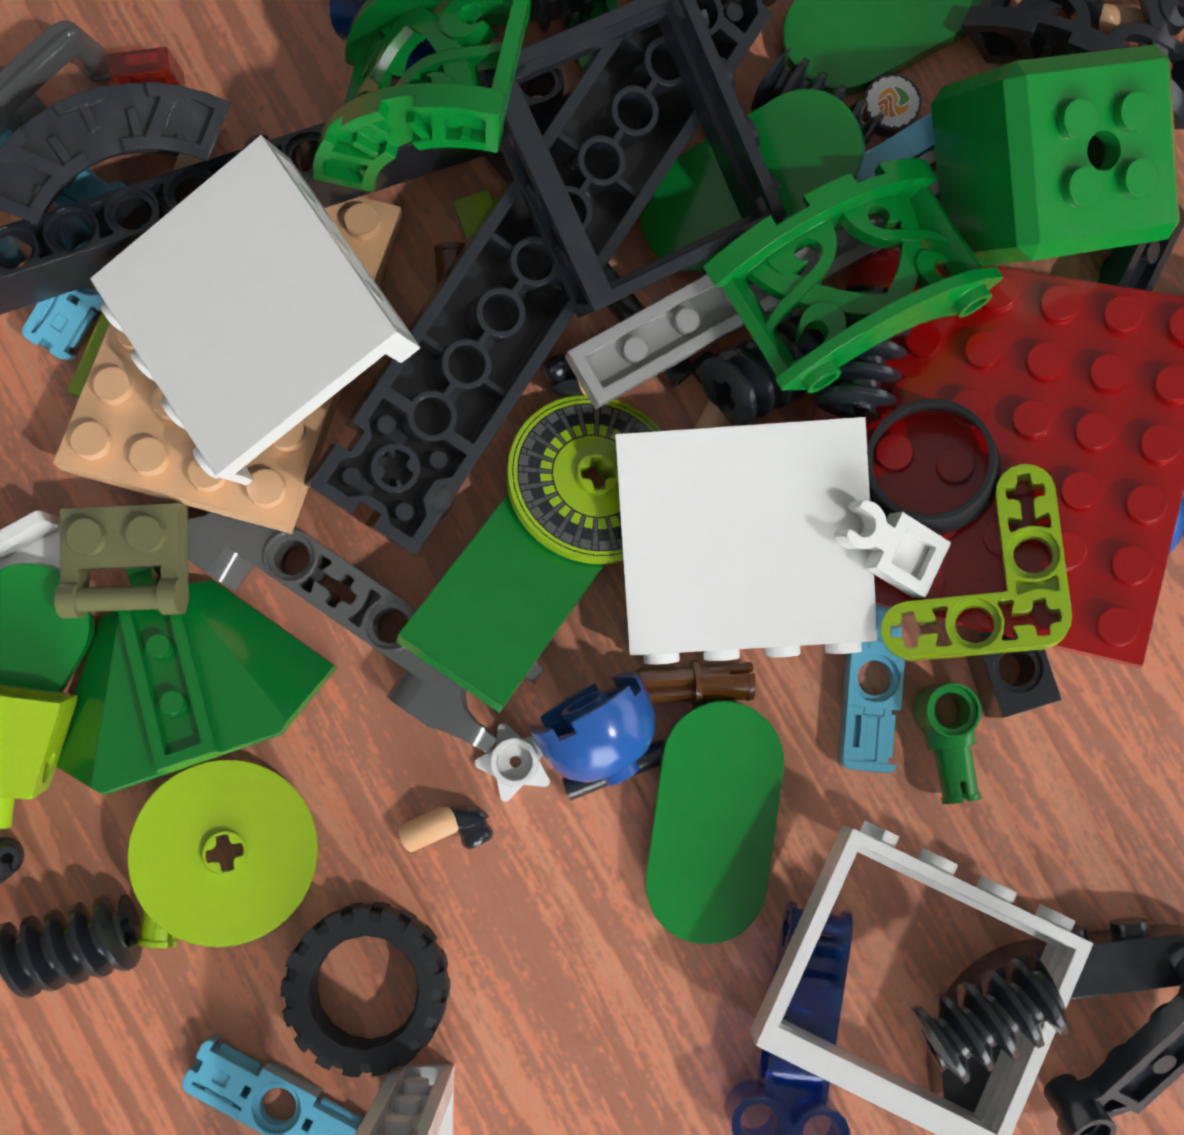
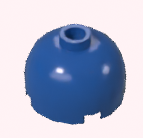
[529,671,656,786]

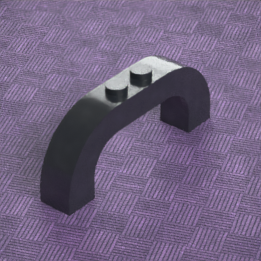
[927,917,1184,1113]

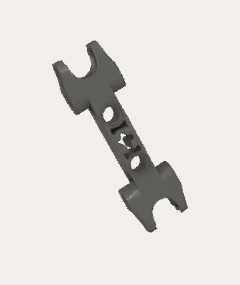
[155,503,545,753]

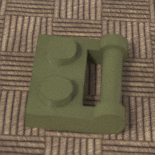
[54,503,189,619]

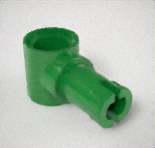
[912,683,982,804]

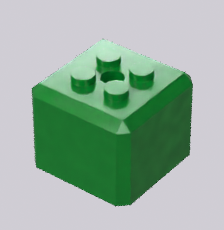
[931,45,1180,266]

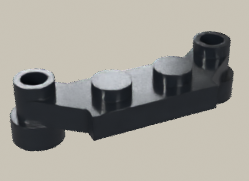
[1044,956,1184,1135]

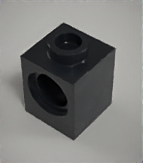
[966,631,1062,718]

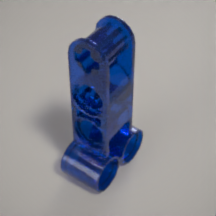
[725,901,853,1135]

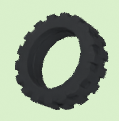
[280,902,451,1077]

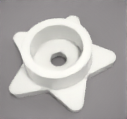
[475,723,550,802]

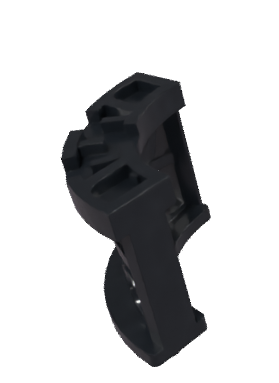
[962,0,1184,129]
[0,82,231,225]

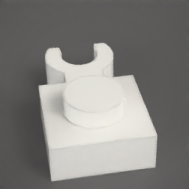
[834,500,951,598]

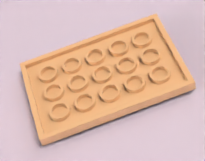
[53,153,403,534]

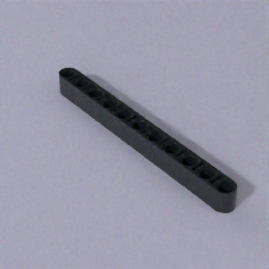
[0,67,564,315]

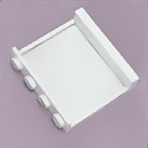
[90,135,421,485]
[615,417,878,664]

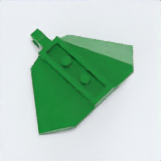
[56,568,337,795]

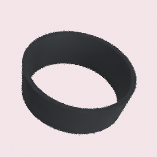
[867,398,1001,535]

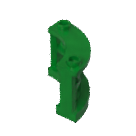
[313,0,531,193]
[703,158,1004,393]

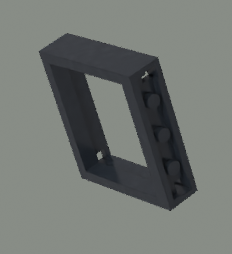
[478,0,787,318]

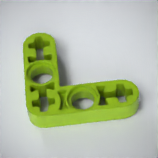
[881,464,1072,661]

